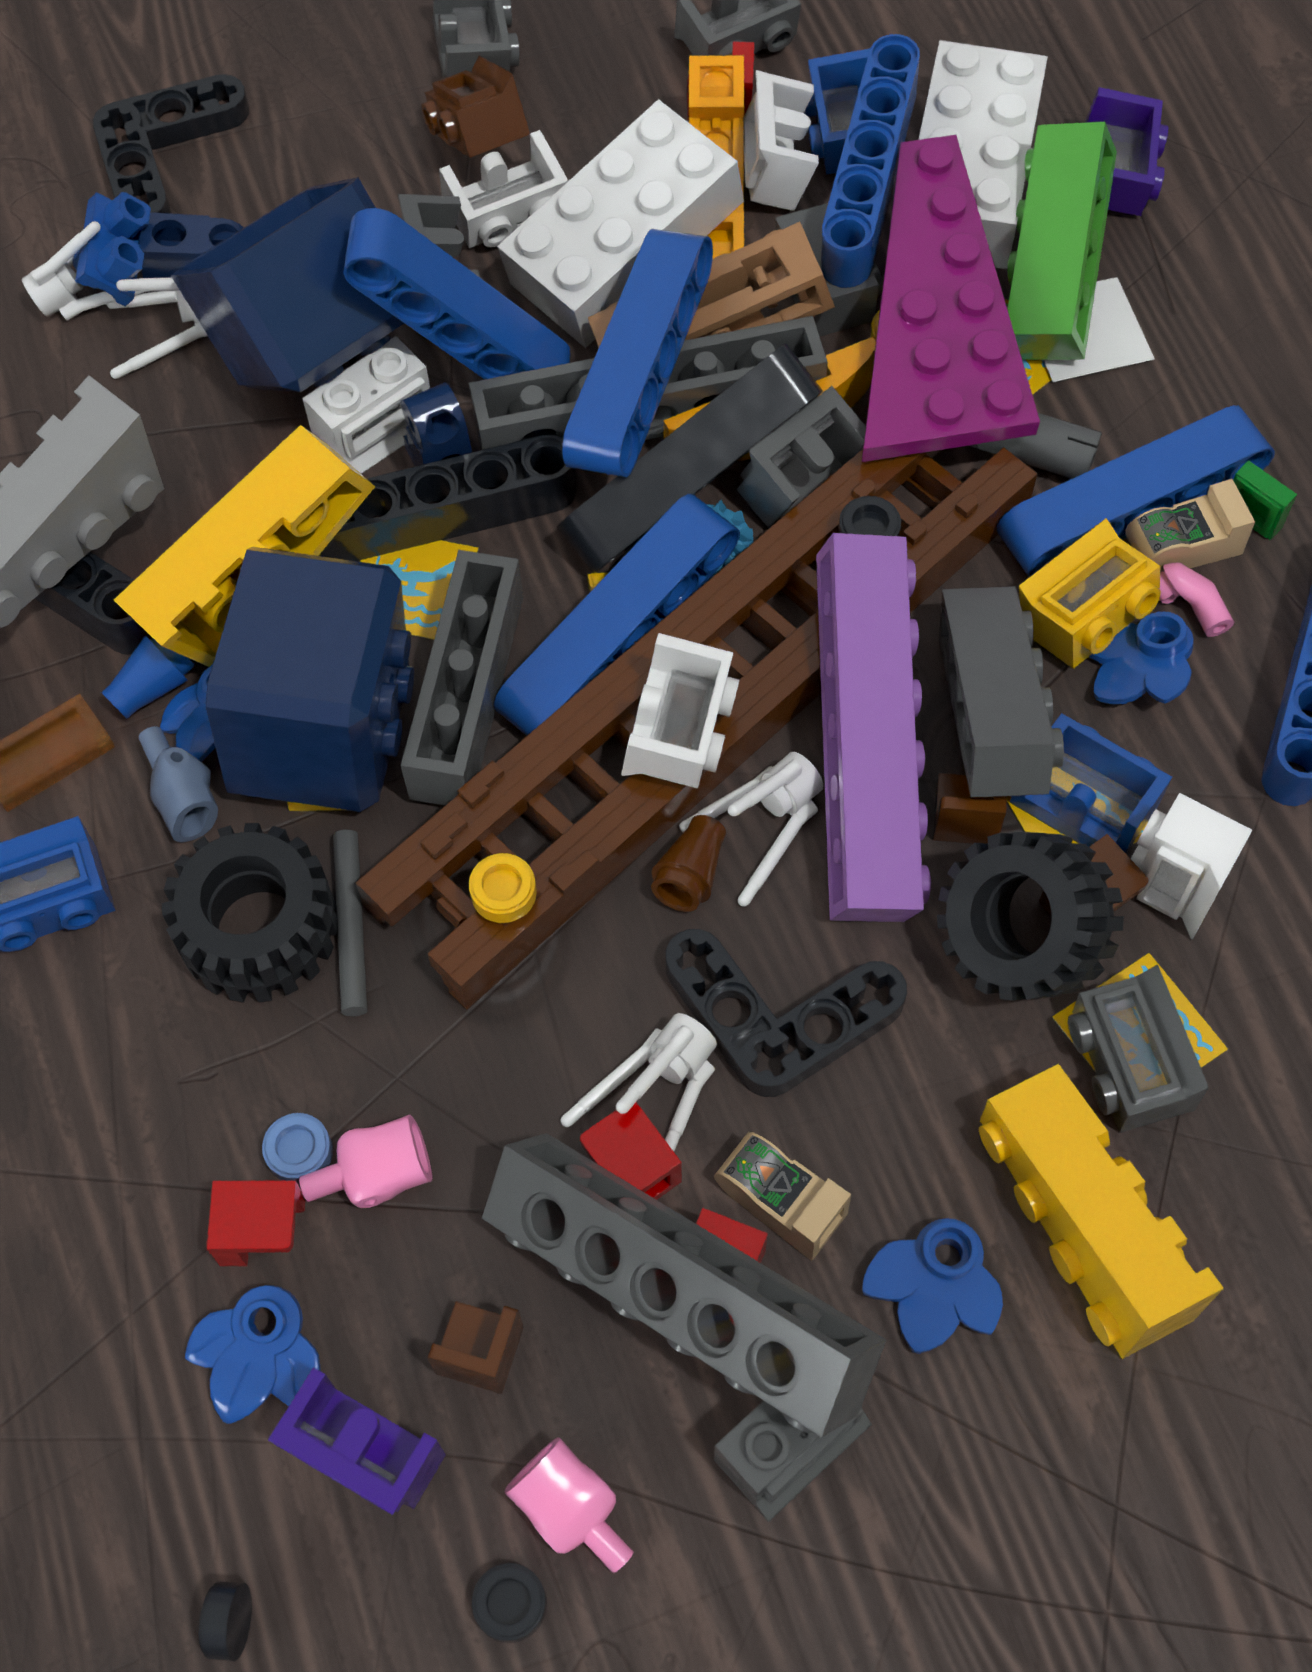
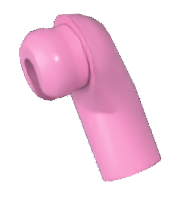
[1159,562,1234,637]

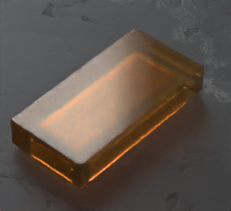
[0,693,115,812]

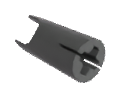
[968,413,1102,479]

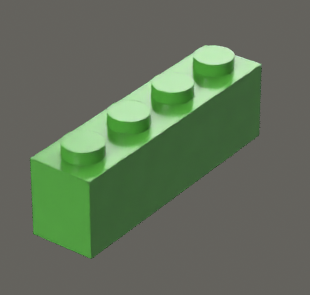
[1006,122,1117,360]

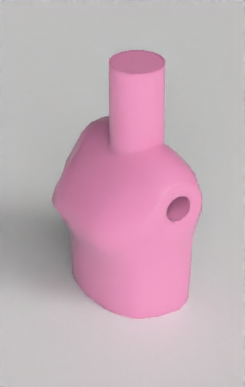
[299,1115,432,1208]
[505,1437,633,1573]

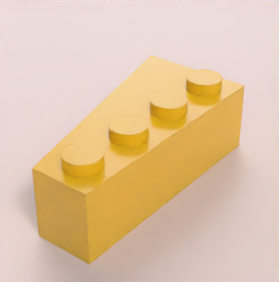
[114,425,375,667]
[979,1064,1224,1359]

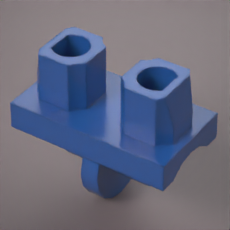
[72,192,151,306]

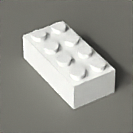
[918,40,1048,270]
[497,99,744,348]

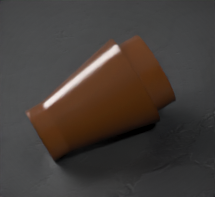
[651,815,726,912]

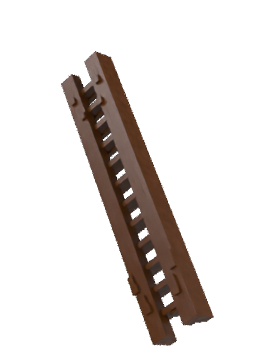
[356,447,1037,1010]

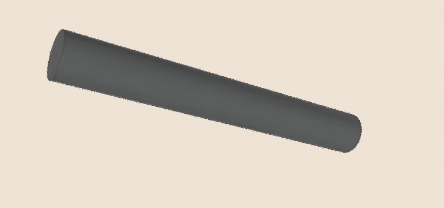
[333,830,368,1016]

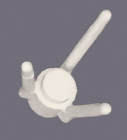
[22,221,146,321]
[106,278,208,379]
[679,752,823,907]
[561,1013,717,1151]

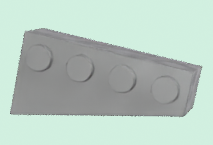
[0,375,164,628]

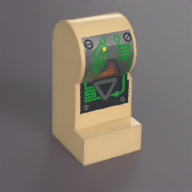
[1125,479,1255,572]
[714,1132,851,1261]

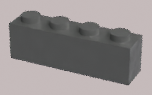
[401,550,524,806]
[939,586,1064,797]

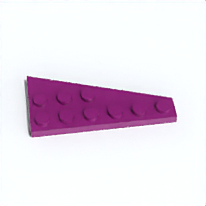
[861,134,1040,462]

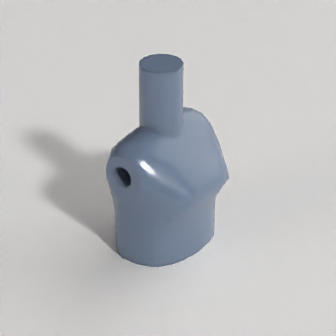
[139,726,218,843]

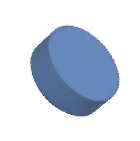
[262,1113,333,1185]

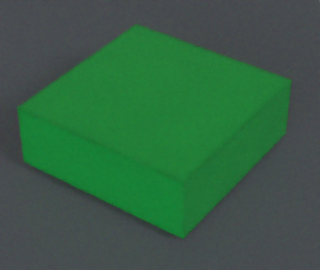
[1233,460,1297,540]

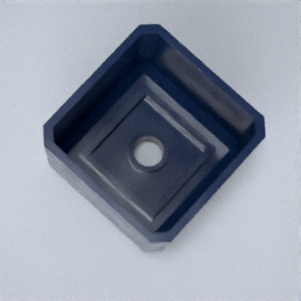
[171,177,404,392]
[206,547,414,812]

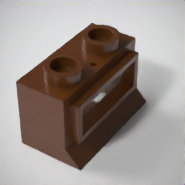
[421,56,530,158]

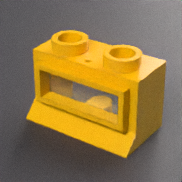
[1019,518,1161,669]

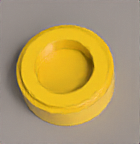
[469,853,537,923]

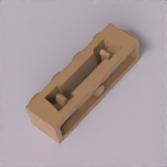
[588,222,835,347]

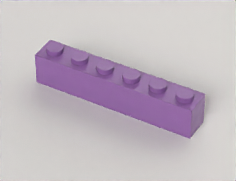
[816,533,931,922]

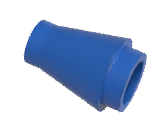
[101,636,195,719]

